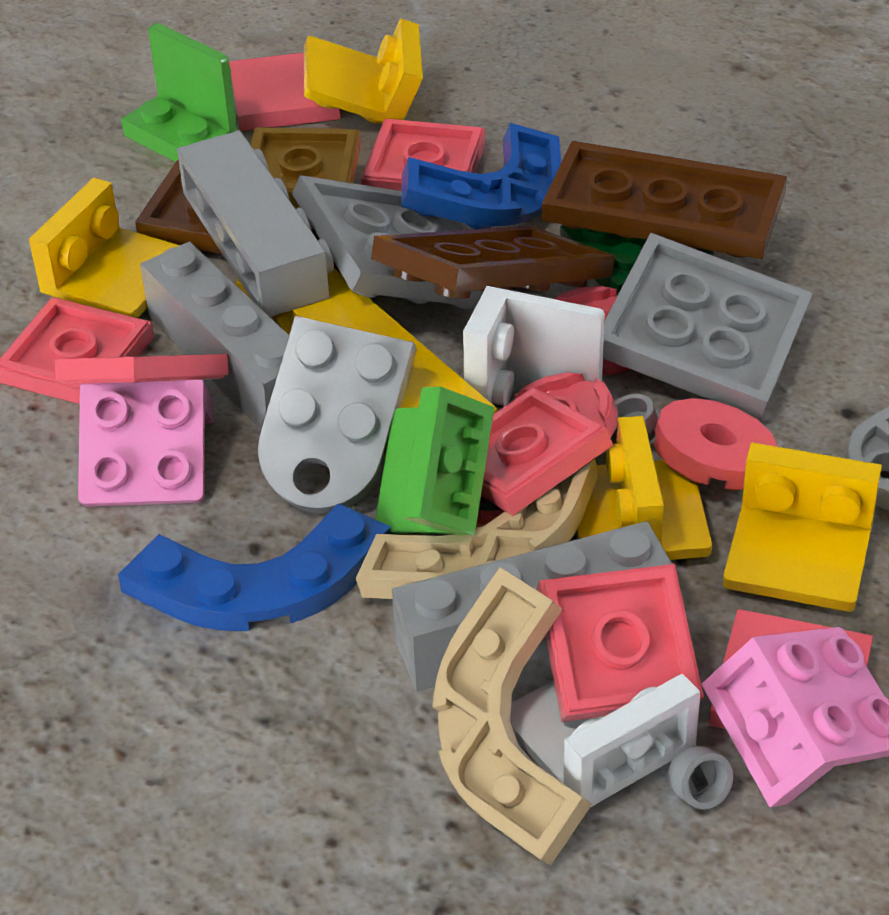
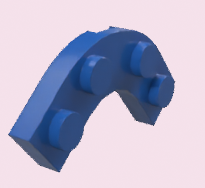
[401,123,561,229]
[118,503,391,631]

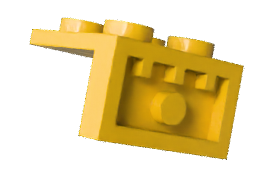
[304,18,423,124]
[29,177,180,318]
[723,442,882,612]

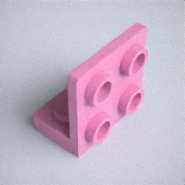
[78,380,213,506]
[701,627,889,808]

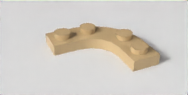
[356,459,599,599]
[433,567,592,866]

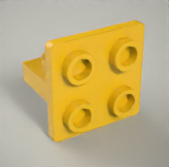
[576,416,712,560]

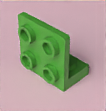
[121,23,237,162]
[375,386,494,535]

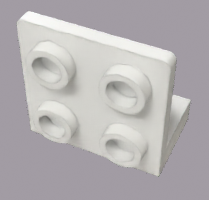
[463,286,605,409]
[510,674,700,807]

